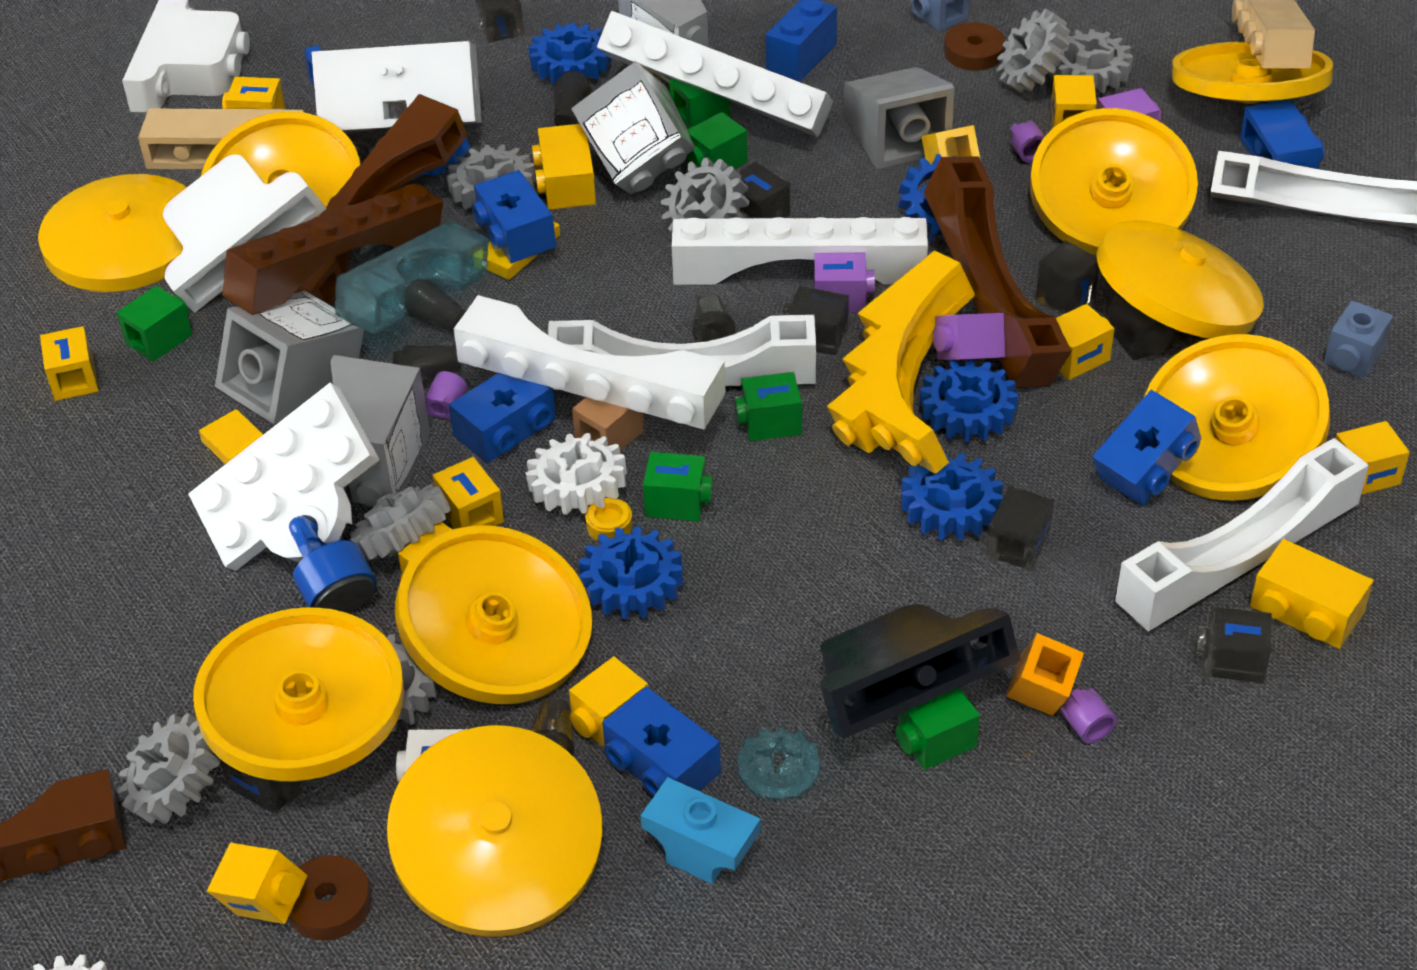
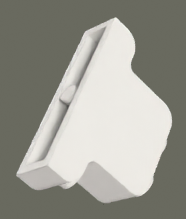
[122,0,250,112]
[163,154,327,313]

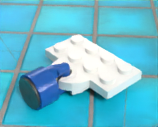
[188,383,380,613]

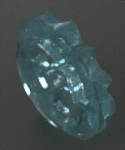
[738,725,820,799]

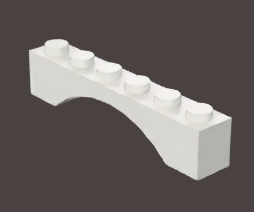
[597,11,833,138]
[1210,151,1417,228]
[672,217,928,285]
[454,295,725,430]
[548,315,816,390]
[1115,438,1369,632]

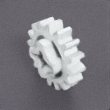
[525,433,627,515]

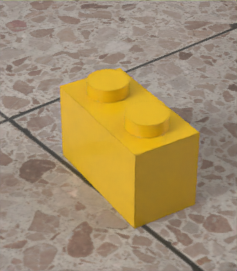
[532,124,596,210]
[1250,539,1374,649]

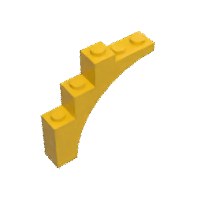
[827,250,975,474]

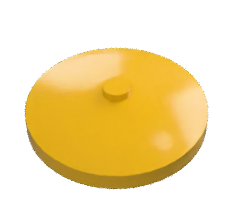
[1172,41,1333,104]
[1030,108,1198,255]
[201,111,361,216]
[38,174,187,292]
[1097,220,1264,339]
[1144,334,1330,501]
[395,525,592,704]
[193,607,404,781]
[387,725,602,937]

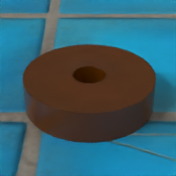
[944,22,1005,71]
[288,856,372,940]

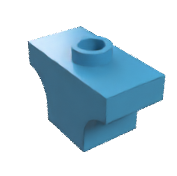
[640,777,761,884]

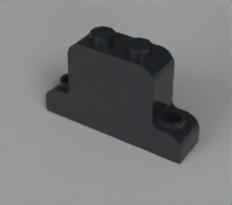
[820,604,1020,739]

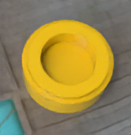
[585,498,633,541]

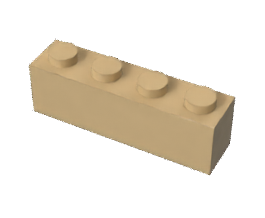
[1232,0,1315,68]
[138,108,304,169]

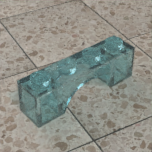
[335,221,489,334]

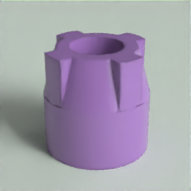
[1010,120,1045,163]
[425,371,468,421]
[1060,688,1117,744]

